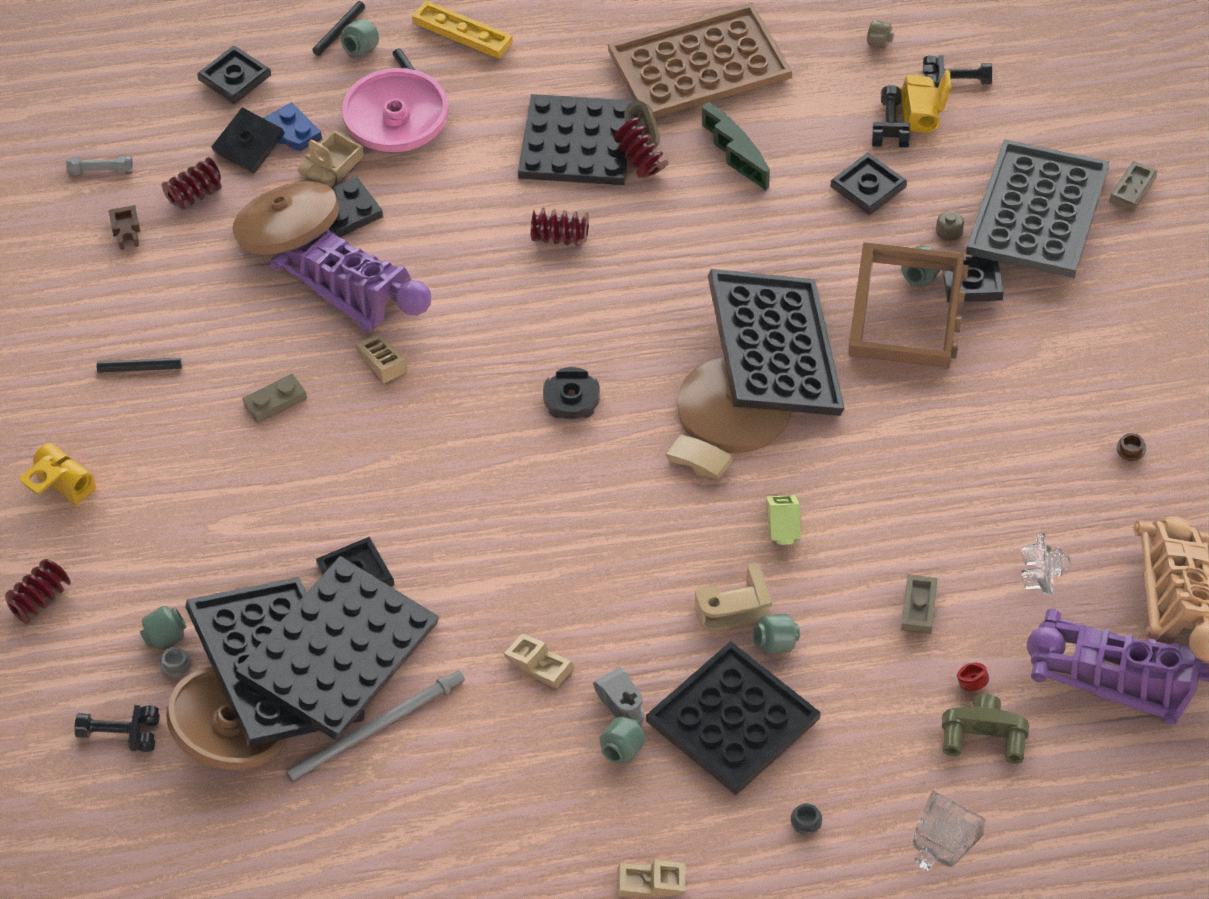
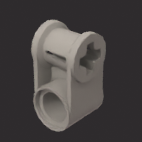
[593,667,644,723]

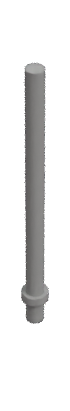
[286,670,465,782]

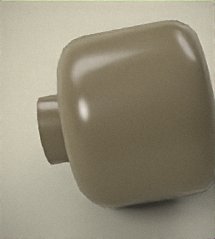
[867,20,894,48]
[936,211,964,241]

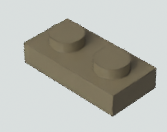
[243,374,307,424]
[901,574,938,634]

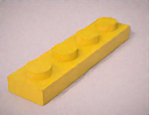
[412,0,513,59]

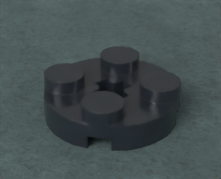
[543,367,600,419]

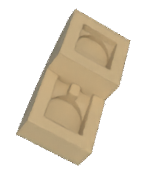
[666,434,733,480]
[504,633,574,690]
[617,859,686,898]

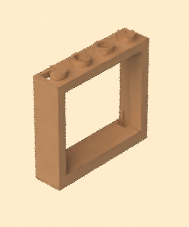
[849,242,969,368]

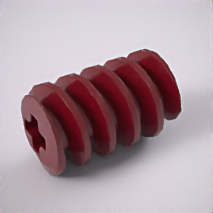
[613,118,669,178]
[161,157,222,210]
[530,208,589,246]
[5,559,71,624]

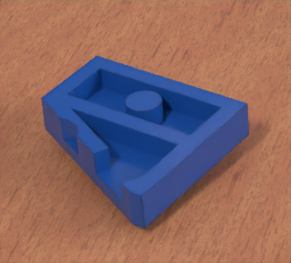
[263,102,322,151]

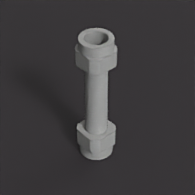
[66,155,133,175]

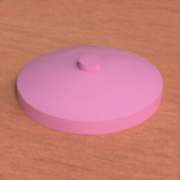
[342,68,448,152]

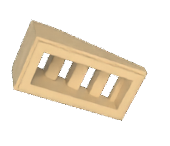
[355,333,408,384]

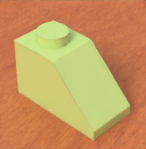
[766,495,801,545]

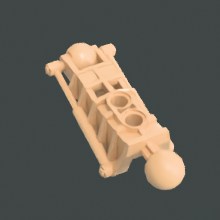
[1133,516,1209,662]

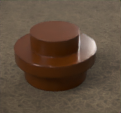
[1117,433,1146,461]

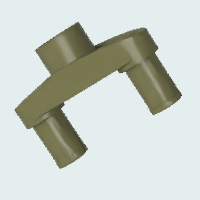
[942,694,1029,764]

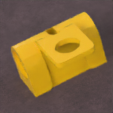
[901,70,952,133]
[20,443,97,506]

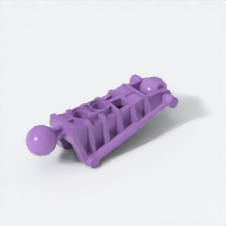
[270,229,432,333]
[1027,609,1209,725]

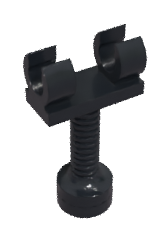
[923,55,992,88]
[872,85,910,148]
[75,705,160,752]

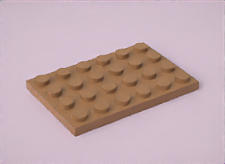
[608,3,792,118]

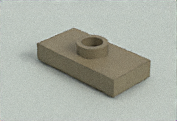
[1109,161,1158,212]

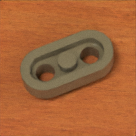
[624,100,660,145]

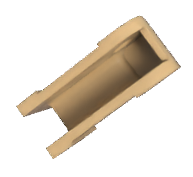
[695,562,772,631]

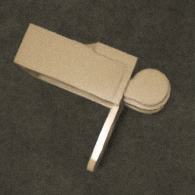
[298,130,364,188]

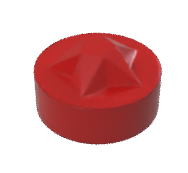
[957,662,989,692]

